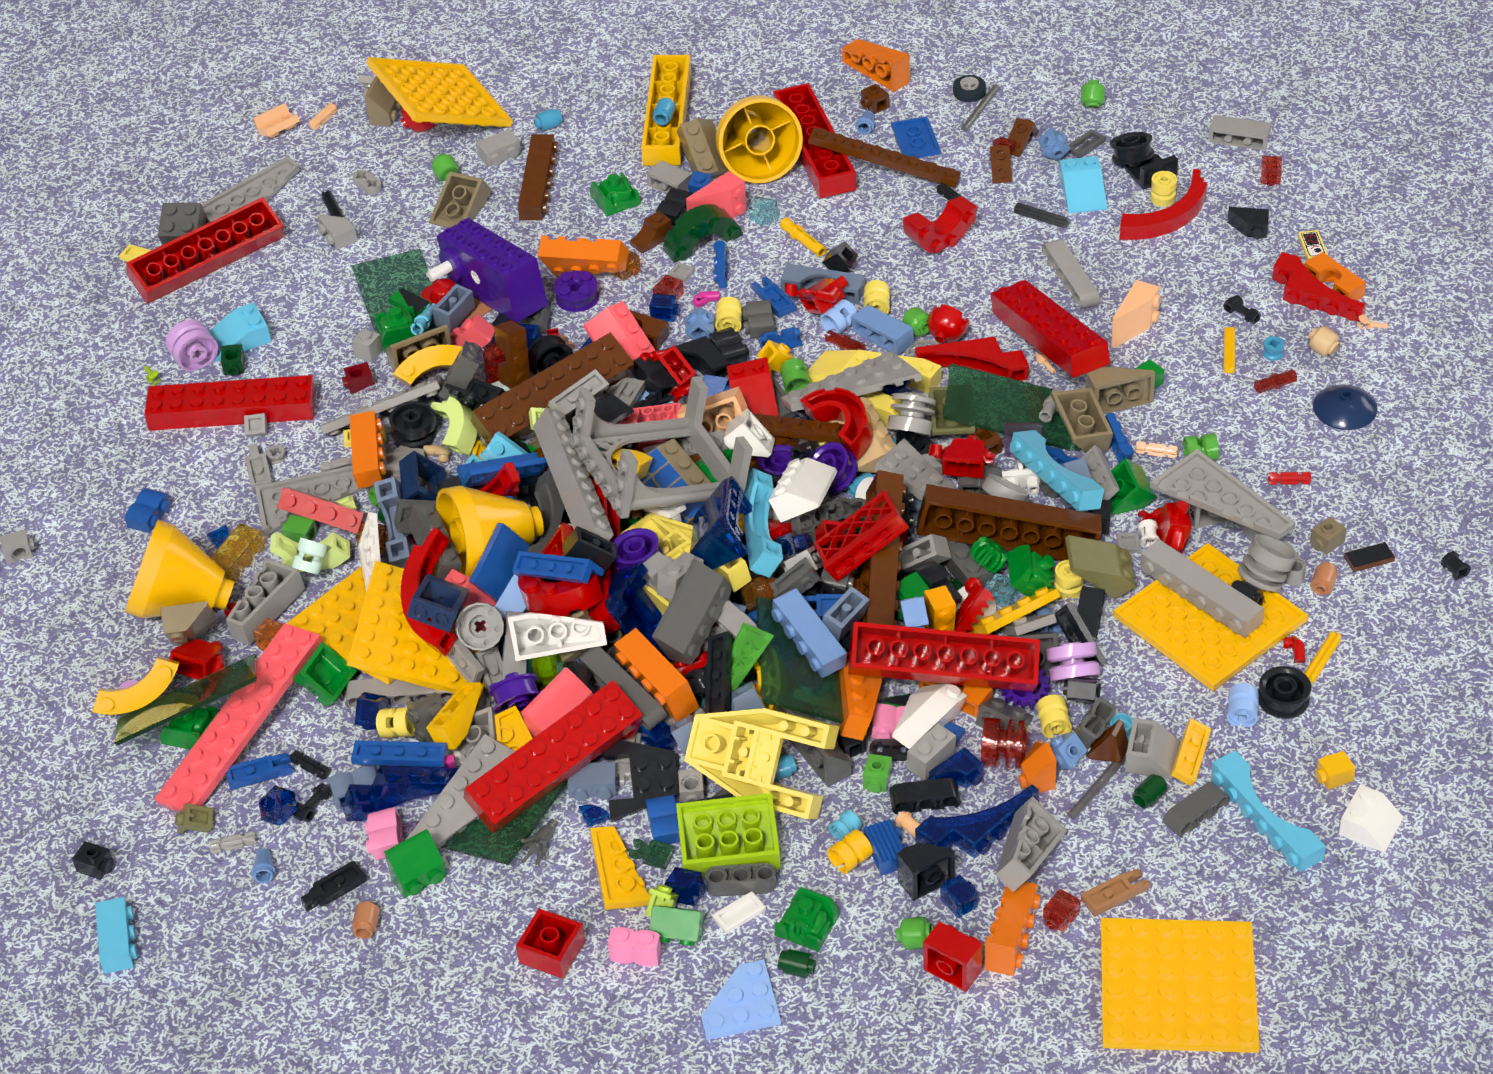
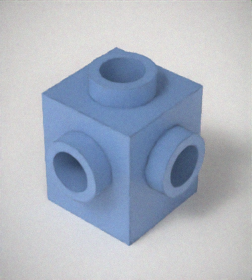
[1037,127,1070,161]
[685,307,715,340]
[1049,732,1088,770]

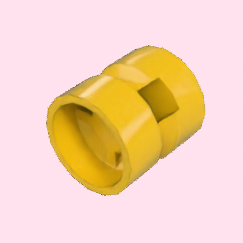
[827,829,873,874]

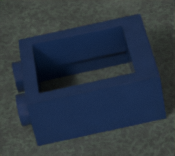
[399,451,446,501]
[406,574,470,633]

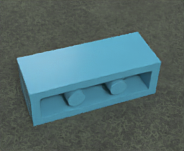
[95,897,138,974]

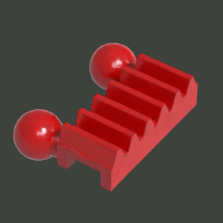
[954,577,994,632]

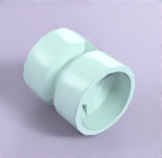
[291,537,328,575]

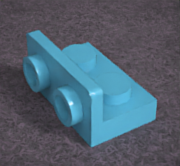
[479,431,528,461]

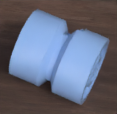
[820,299,857,337]
[1227,683,1259,727]

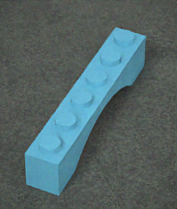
[1010,430,1104,511]
[742,468,783,578]
[1211,750,1326,872]

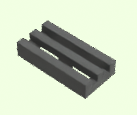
[1068,129,1106,158]

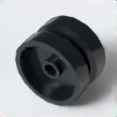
[389,401,438,449]

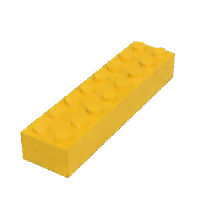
[641,55,692,166]

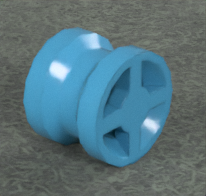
[1263,336,1284,361]

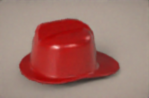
[421,278,456,304]

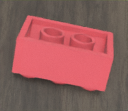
[583,301,655,368]
[521,667,593,738]

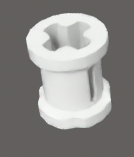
[1138,519,1160,548]

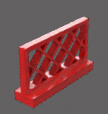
[814,490,909,582]

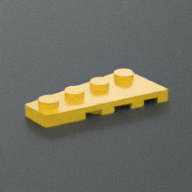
[966,587,1060,634]
[590,826,651,910]

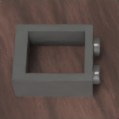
[438,341,484,401]

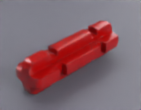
[1268,472,1311,485]

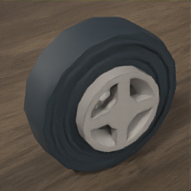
[953,75,986,102]

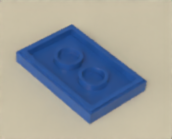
[891,116,941,158]
[469,523,530,603]

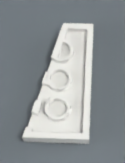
[358,512,381,592]

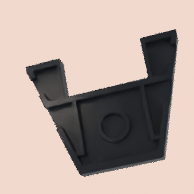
[604,740,680,822]

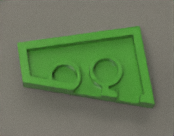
[730,622,774,694]

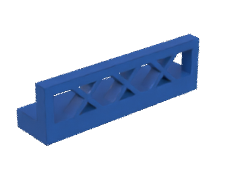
[456,452,547,487]
[512,551,604,584]
[351,740,450,767]

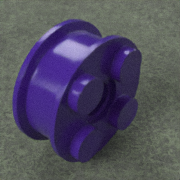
[554,271,599,312]
[810,442,857,493]
[757,445,802,477]
[613,528,663,579]
[488,672,541,714]

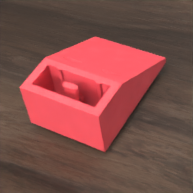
[617,403,681,453]

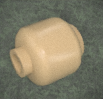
[1308,326,1340,356]

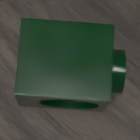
[221,344,245,376]

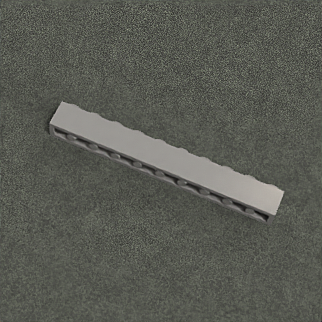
[533,407,614,541]

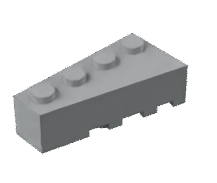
[226,558,305,645]
[995,796,1067,892]

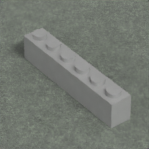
[1140,539,1264,638]

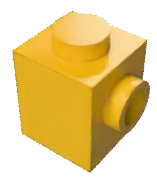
[757,340,794,373]
[1315,750,1356,790]

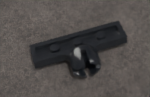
[684,631,732,714]

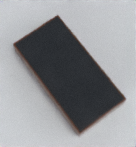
[1344,542,1395,573]

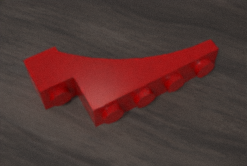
[1272,252,1366,322]
[914,336,1029,384]

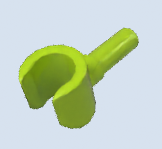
[144,366,161,386]

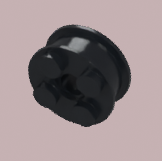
[1110,132,1154,167]
[528,334,574,375]
[1259,666,1311,719]

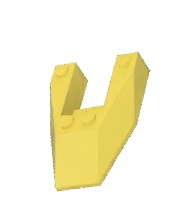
[808,350,941,428]
[620,513,752,614]
[684,708,840,819]

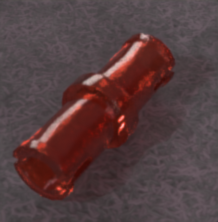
[825,330,866,350]
[1254,369,1297,394]

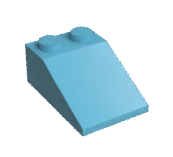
[1059,156,1108,213]
[209,302,271,362]

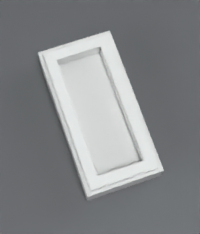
[712,891,766,934]

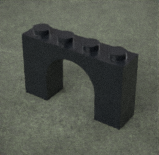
[634,336,730,404]

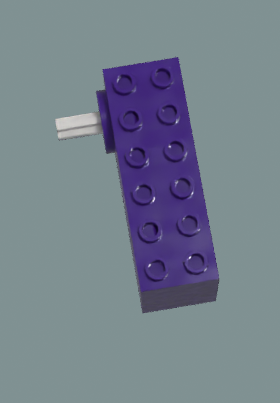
[426,218,548,323]

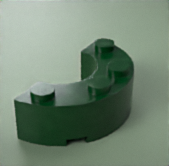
[663,204,743,263]

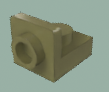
[175,803,213,834]

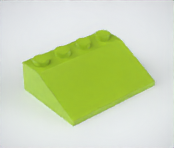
[676,793,781,880]

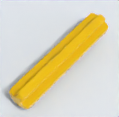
[1223,326,1235,373]
[1304,631,1341,683]

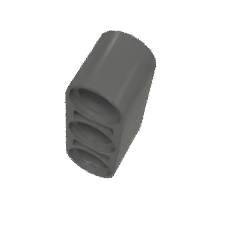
[1163,782,1230,838]
[705,863,777,897]

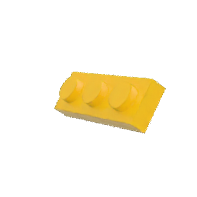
[1170,718,1211,786]

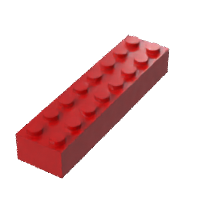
[773,83,856,199]
[126,197,284,304]
[990,280,1110,378]
[144,375,316,431]
[848,622,1040,692]
[463,680,643,834]

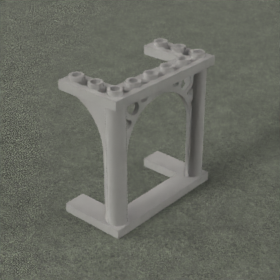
[570,376,753,519]

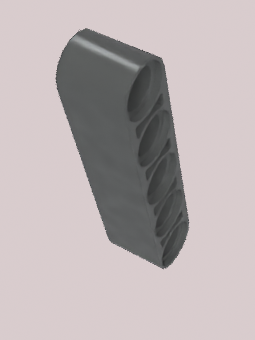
[577,646,667,731]

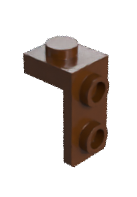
[1005,118,1039,157]
[989,145,1012,184]

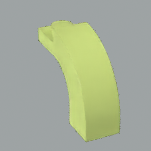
[431,397,477,455]
[270,531,350,572]

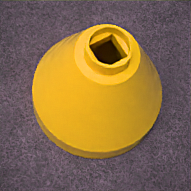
[716,95,803,183]
[436,486,544,578]
[125,519,235,618]

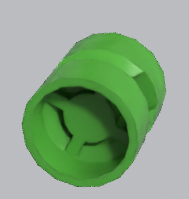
[780,358,811,394]
[1183,433,1219,461]

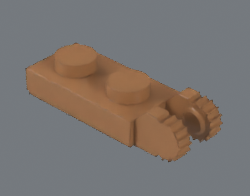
[1081,869,1151,917]

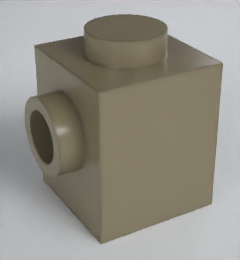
[1310,517,1347,555]

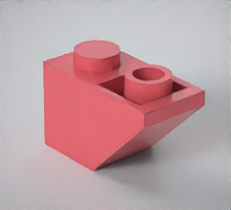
[450,314,495,349]

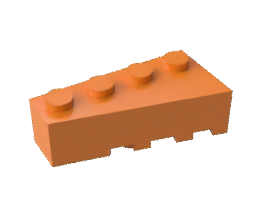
[842,39,910,92]
[537,235,629,277]
[349,410,386,489]
[614,628,699,722]
[834,659,883,741]
[985,882,1041,976]

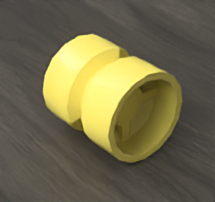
[1150,171,1177,207]
[863,280,890,314]
[715,297,742,332]
[1054,560,1084,600]
[1036,694,1072,738]
[376,707,415,739]

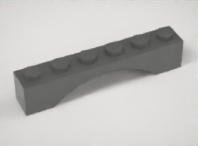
[527,469,566,554]

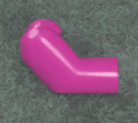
[693,291,720,307]

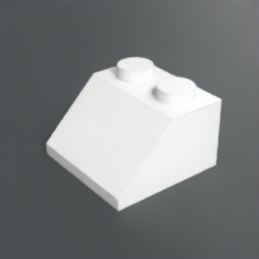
[723,408,775,457]
[1339,784,1403,853]

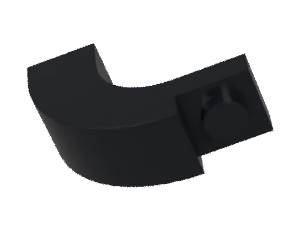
[905,561,962,605]

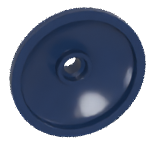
[1313,384,1378,430]

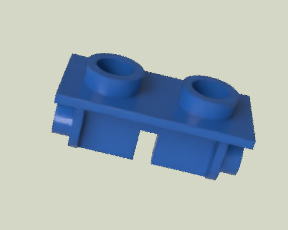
[758,326,803,349]

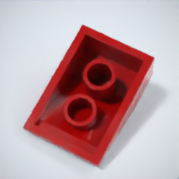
[727,357,779,416]

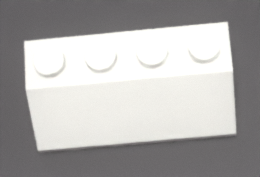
[769,457,838,522]

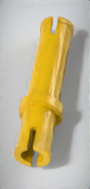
[780,217,827,257]

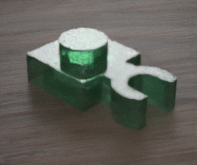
[628,839,674,870]

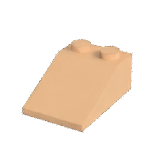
[1111,280,1161,348]

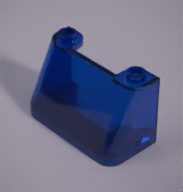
[690,476,753,570]
[605,562,673,663]

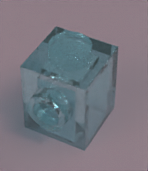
[748,196,780,226]
[985,573,1020,607]

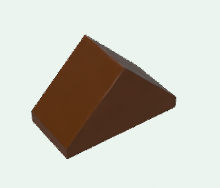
[1086,719,1128,763]

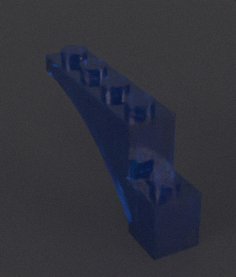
[341,765,459,821]
[915,784,1039,859]

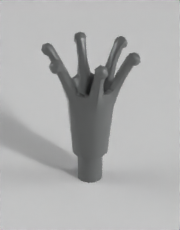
[514,819,558,868]

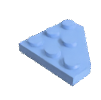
[701,959,781,1040]

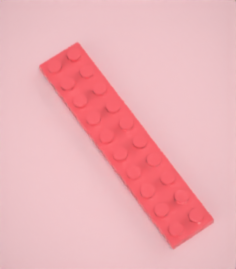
[155,623,323,812]

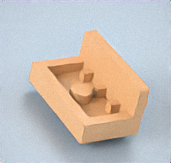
[253,103,300,138]

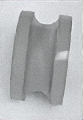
[266,445,286,464]

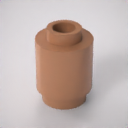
[1310,562,1338,595]
[352,901,380,939]

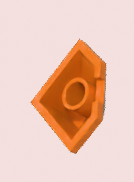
[1018,740,1057,796]

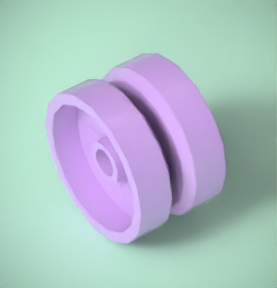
[165,319,218,372]
[1045,642,1101,682]

